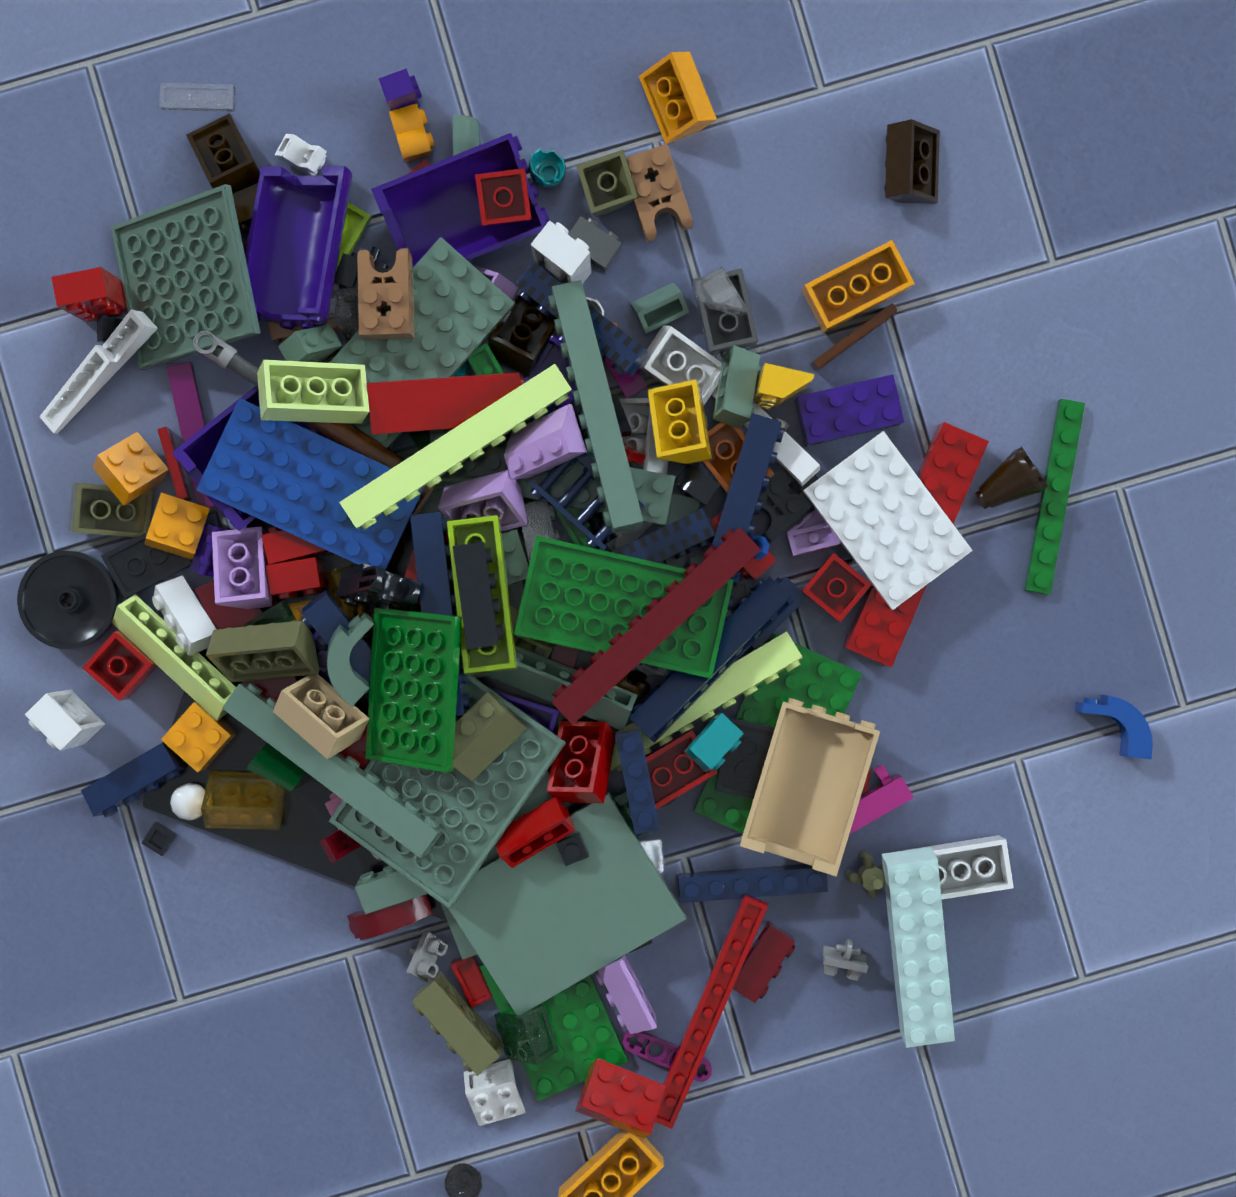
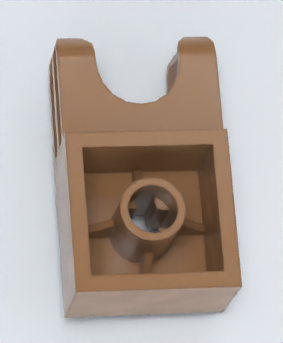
[626,144,693,243]
[357,248,415,340]

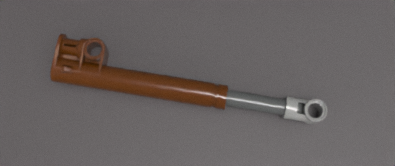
[193,331,437,522]

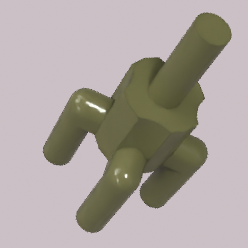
[844,850,885,898]

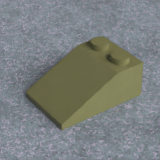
[69,482,153,537]

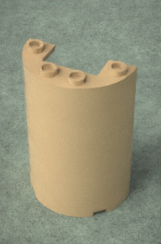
[740,698,880,877]

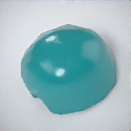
[528,148,566,187]

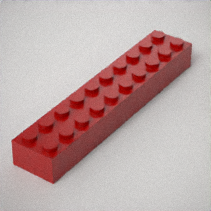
[843,422,989,668]

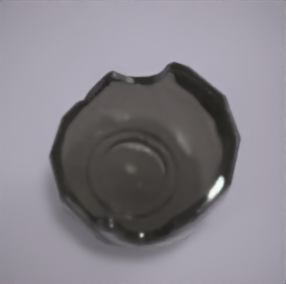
[444,1163,482,1197]

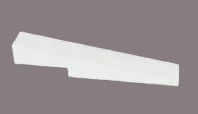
[40,309,158,434]
[711,385,820,486]

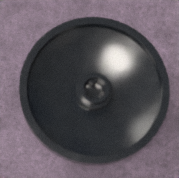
[17,551,119,649]

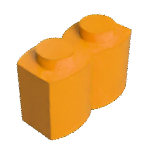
[389,103,435,163]

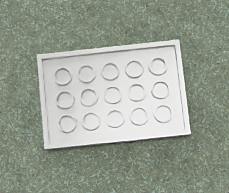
[803,431,973,610]

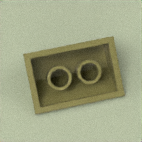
[453,692,527,781]

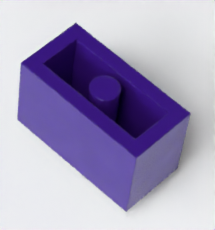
[378,68,422,111]

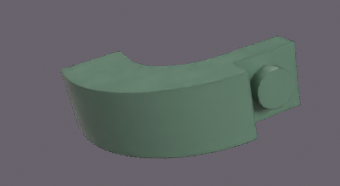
[327,613,374,706]

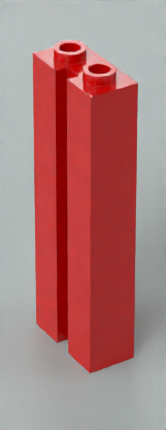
[367,372,525,434]

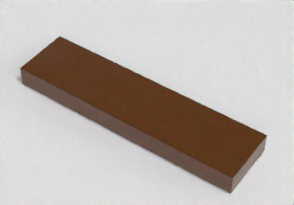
[810,303,897,371]

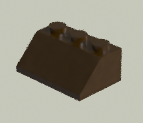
[884,119,940,204]

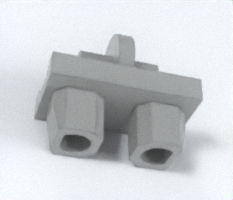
[406,931,448,982]
[822,939,868,981]

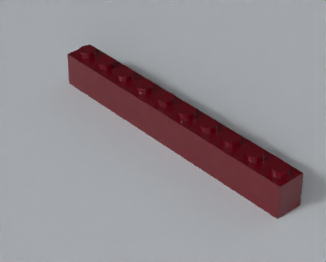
[552,528,761,725]

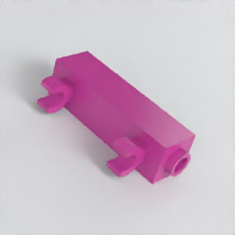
[850,765,914,834]

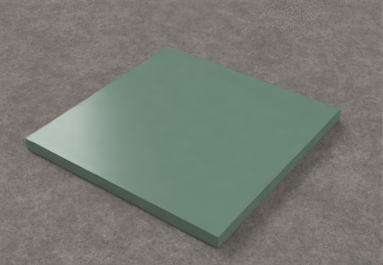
[111,184,261,370]

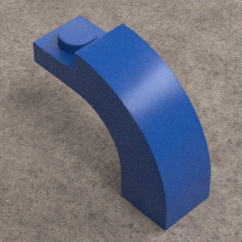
[1075,694,1153,759]

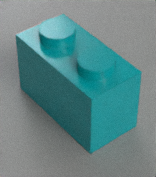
[684,713,744,772]

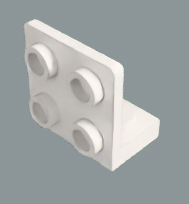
[464,1059,525,1126]

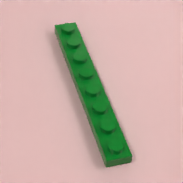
[1024,399,1085,595]

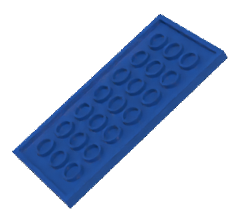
[196,398,425,569]

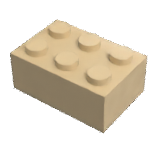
[273,674,370,760]

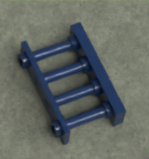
[529,453,645,551]

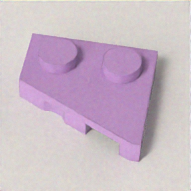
[786,509,840,557]

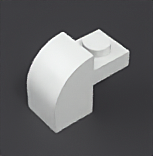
[275,134,327,176]

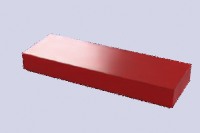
[157,426,191,501]

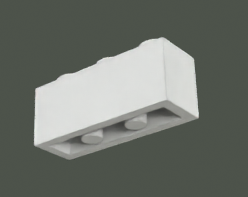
[152,575,217,656]

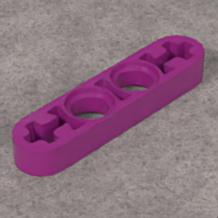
[623,1030,712,1082]

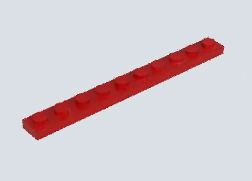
[655,894,768,1129]

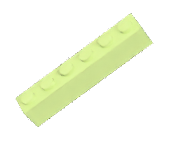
[112,594,236,721]

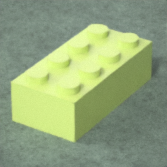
[257,360,369,424]

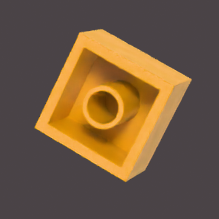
[92,432,169,505]
[144,493,210,560]
[161,702,237,772]

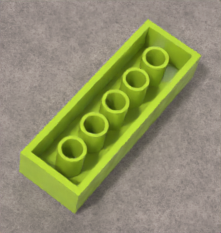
[447,515,517,675]

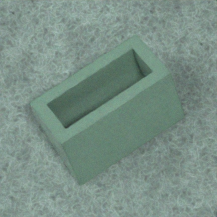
[453,115,480,156]
[630,282,690,334]

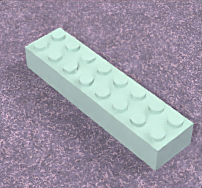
[881,847,955,1048]

